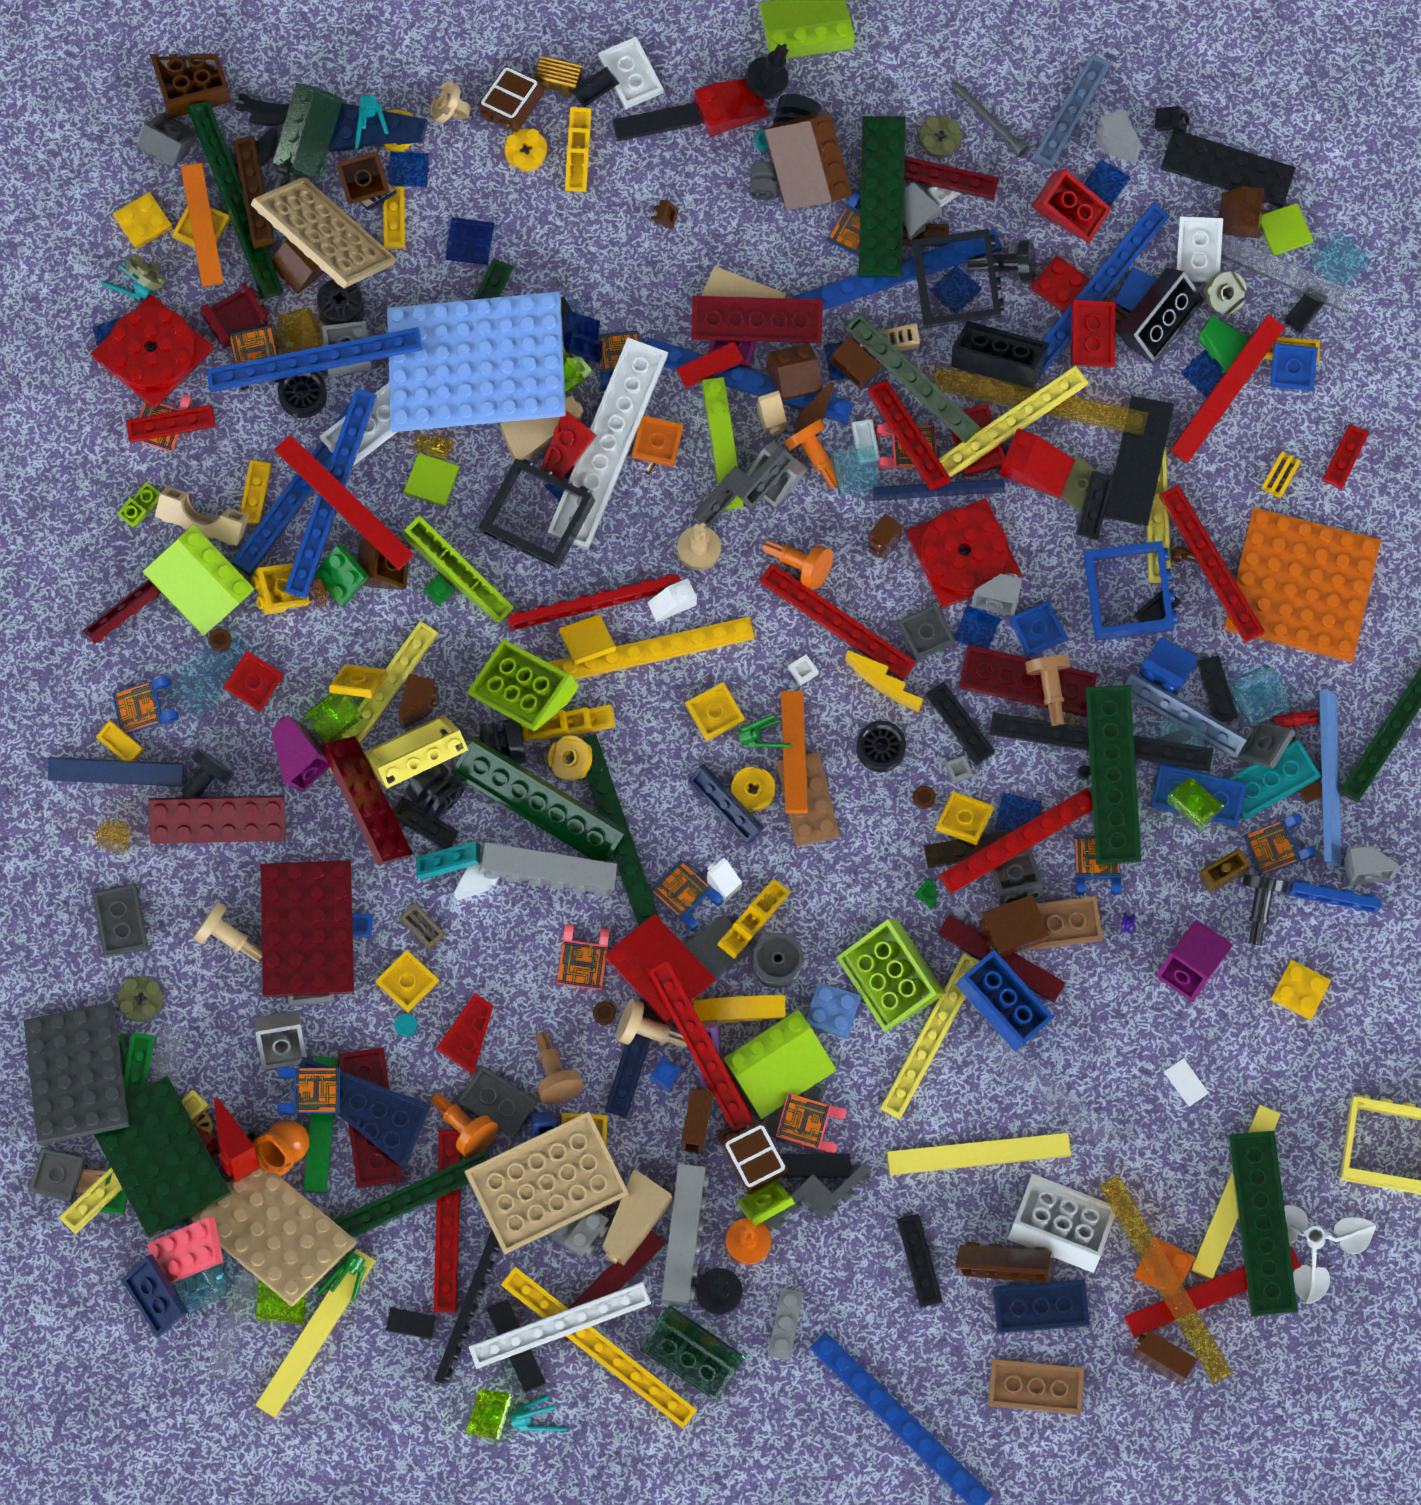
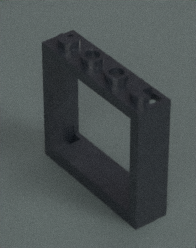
[912,229,1005,328]
[479,458,596,569]

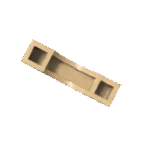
[155,486,249,546]

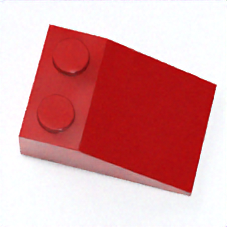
[694,79,769,137]
[1031,169,1112,243]
[999,428,1075,499]
[214,1097,259,1183]

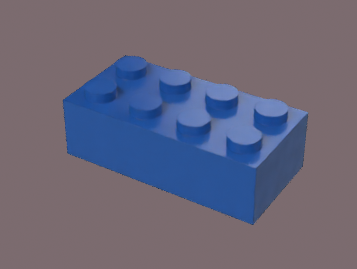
[955,950,1054,1052]

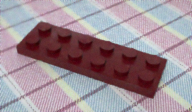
[691,296,823,343]
[958,645,1098,717]
[320,736,413,865]
[149,795,286,844]
[338,1047,403,1189]

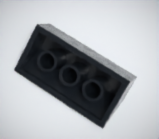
[1116,268,1204,364]
[951,321,1049,389]

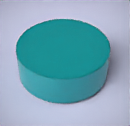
[754,130,770,152]
[395,1014,418,1038]

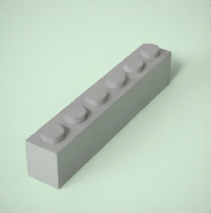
[478,842,617,897]
[661,1164,709,1306]

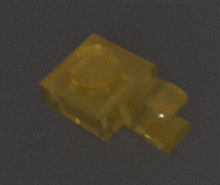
[413,433,454,462]

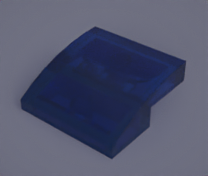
[445,217,495,265]
[562,311,603,363]

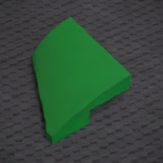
[1197,316,1248,375]

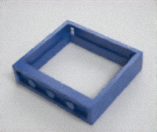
[1083,541,1178,641]

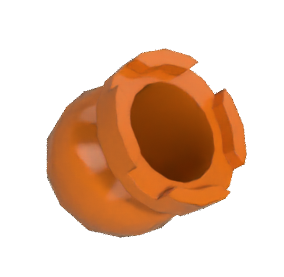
[252,1119,310,1176]

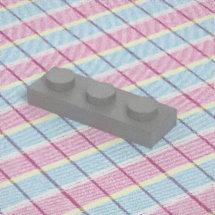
[768,1288,803,1361]

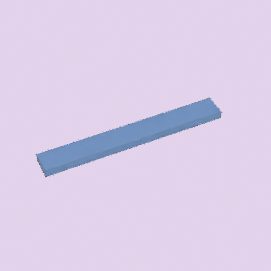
[1320,689,1342,867]

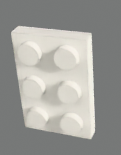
[598,37,664,110]
[1177,216,1223,283]

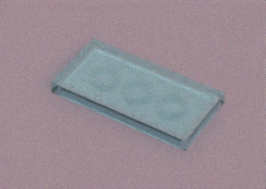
[165,627,259,720]

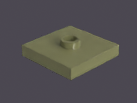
[1061,456,1100,514]

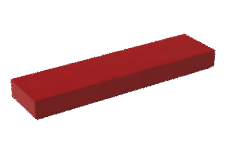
[126,404,216,443]

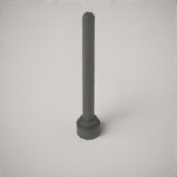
[952,82,1030,158]

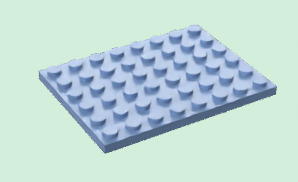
[387,292,566,432]

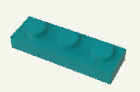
[416,841,480,880]

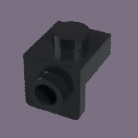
[1154,106,1190,133]

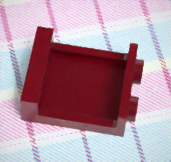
[200,283,269,349]

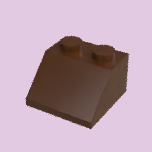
[336,151,390,205]
[1218,186,1265,238]
[272,239,325,294]
[766,343,823,401]
[357,539,409,590]
[398,674,439,729]

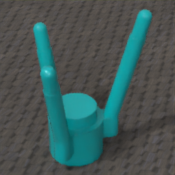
[355,95,389,150]
[101,259,154,301]
[510,1395,568,1432]

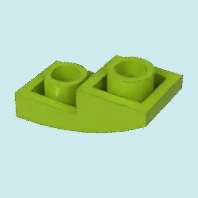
[117,482,160,528]

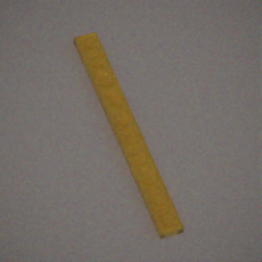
[932,366,1148,435]
[1098,1175,1233,1385]

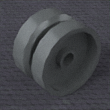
[752,933,803,989]

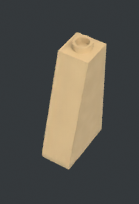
[701,266,786,298]
[500,396,584,461]
[603,1169,674,1266]

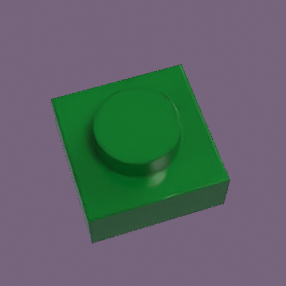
[423,574,455,606]

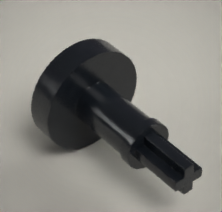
[745,43,789,100]
[967,239,1036,283]
[181,748,234,797]
[1242,874,1289,946]
[696,1268,743,1316]

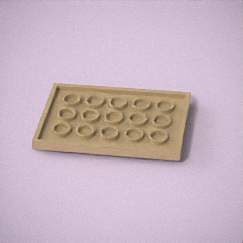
[251,177,397,288]
[464,1112,629,1255]
[191,1165,356,1307]

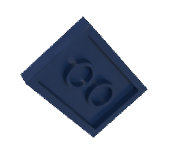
[121,1254,188,1337]

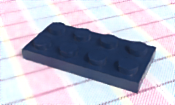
[993,1279,1090,1334]

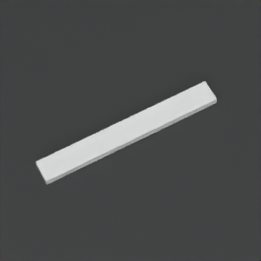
[469,1282,651,1369]

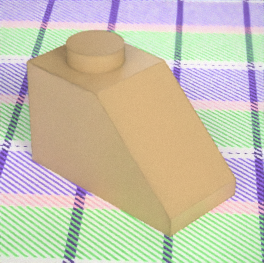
[757,391,787,436]

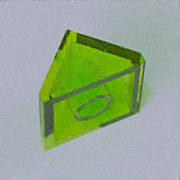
[1167,777,1224,832]
[465,1389,514,1444]

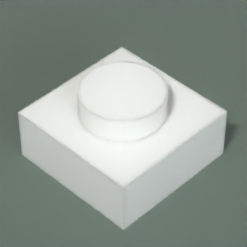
[788,654,819,686]

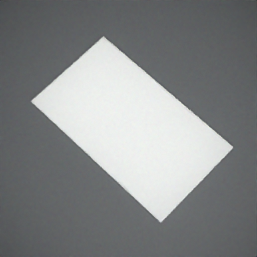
[1164,1058,1209,1107]

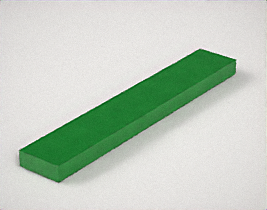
[304,1056,339,1194]

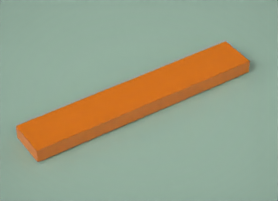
[181,163,224,287]
[781,691,808,814]

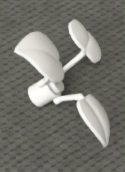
[1284,1205,1376,1304]

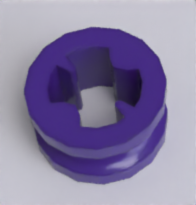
[1120,912,1135,934]

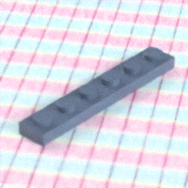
[1033,54,1111,169]
[1125,671,1249,758]

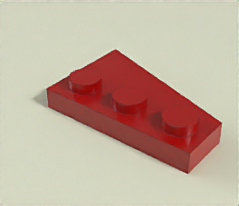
[540,408,597,479]
[436,993,493,1075]

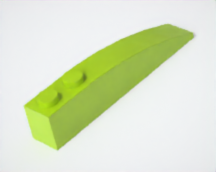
[702,377,744,510]
[401,515,514,624]

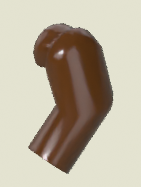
[1171,547,1197,562]

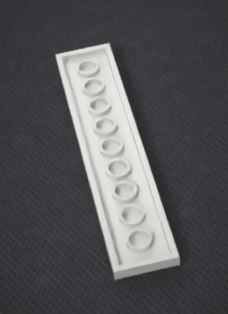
[547,338,668,550]

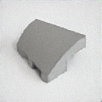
[903,182,942,240]

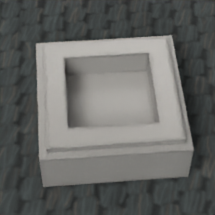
[944,755,973,784]

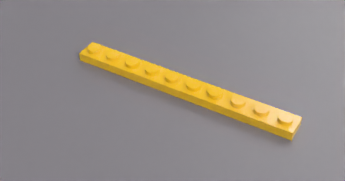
[547,617,755,680]
[501,1267,698,1429]

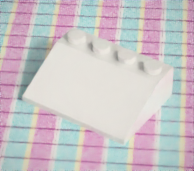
[1008,1174,1118,1273]

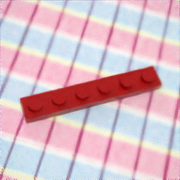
[867,380,950,491]

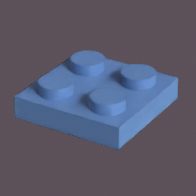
[806,982,861,1039]

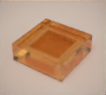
[312,579,327,608]

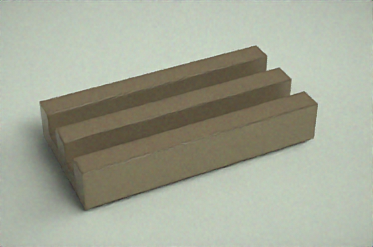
[399,903,446,951]

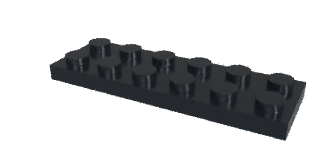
[1160,129,1296,208]

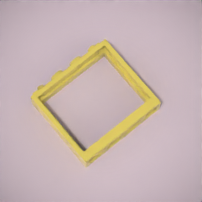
[364,714,468,788]
[1339,1095,1421,1195]

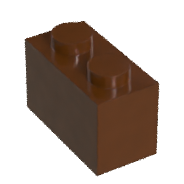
[829,337,881,390]
[867,513,903,560]

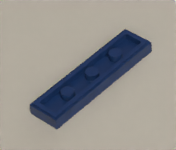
[688,764,764,844]

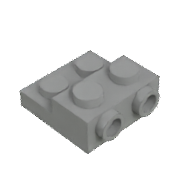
[547,1211,610,1259]

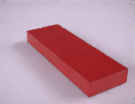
[676,341,744,389]
[1322,424,1369,490]

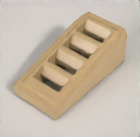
[879,324,920,351]

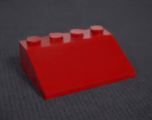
[605,914,716,1025]

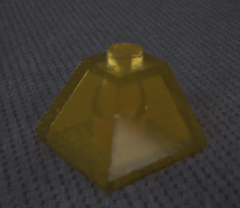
[275,308,323,355]

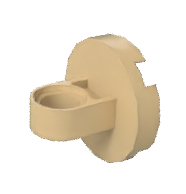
[429,81,471,124]

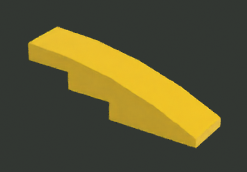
[565,107,592,192]
[845,650,923,713]
[522,704,616,741]
[717,878,791,959]
[694,995,786,1023]

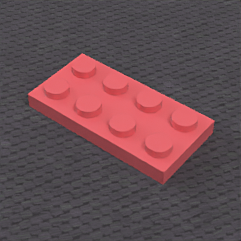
[147,1217,224,1284]

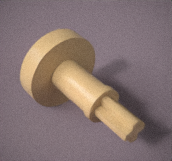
[677,522,721,571]
[192,901,262,962]
[616,998,687,1049]

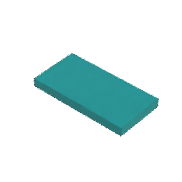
[1228,739,1322,821]

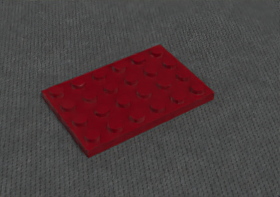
[260,860,354,997]

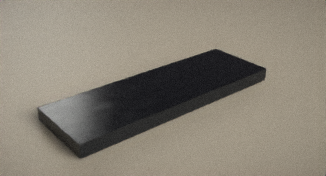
[1105,396,1174,526]

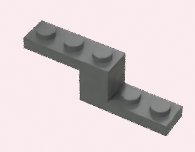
[692,445,795,528]
[764,1162,871,1231]

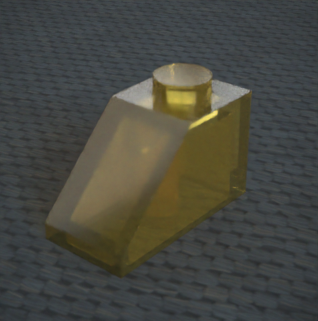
[95,821,131,855]

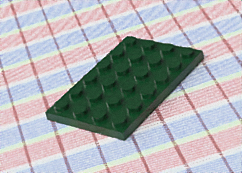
[94,1075,231,1239]

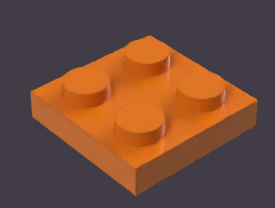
[631,416,684,467]
[1133,1236,1196,1298]

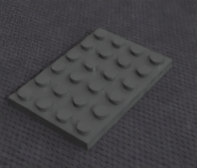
[24,1002,129,1145]

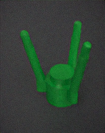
[738,714,792,749]
[316,1252,367,1302]

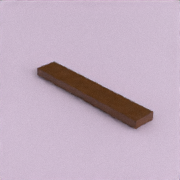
[233,136,275,248]

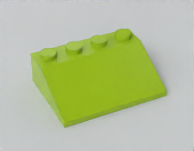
[759,0,855,59]
[142,524,254,636]
[466,639,580,732]
[836,919,946,1032]
[723,1010,837,1121]

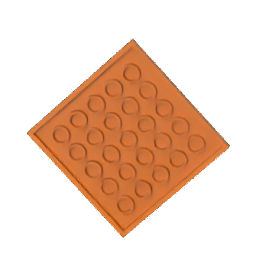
[1223,507,1381,663]

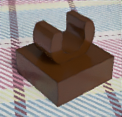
[651,199,678,229]

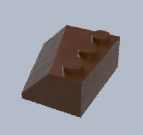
[150,54,231,119]

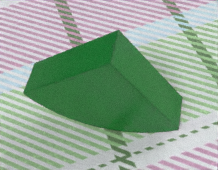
[914,877,937,909]

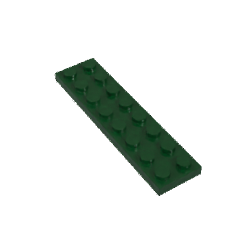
[858,116,906,278]
[1086,685,1141,865]
[451,737,626,862]
[1228,1131,1298,1317]

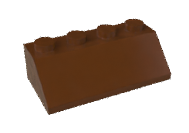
[956,1242,1054,1283]

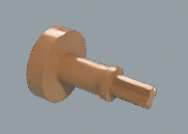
[1025,655,1071,726]
[535,1032,584,1105]

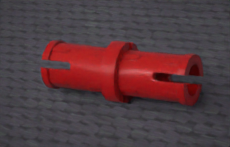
[1271,709,1318,729]

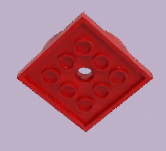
[90,294,214,409]
[906,498,1022,609]

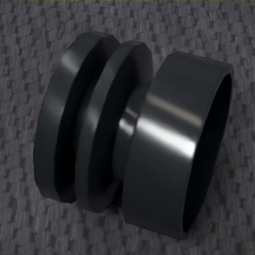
[772,94,822,126]
[317,279,364,326]
[479,719,526,764]
[405,763,465,820]

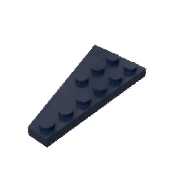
[287,96,428,156]
[299,1057,431,1170]

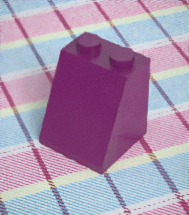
[271,715,330,792]
[1156,919,1233,1002]

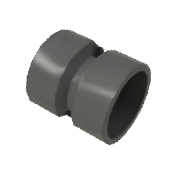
[749,161,777,200]

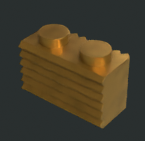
[534,55,583,96]
[1198,848,1250,894]

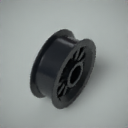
[278,372,327,418]
[856,721,906,772]

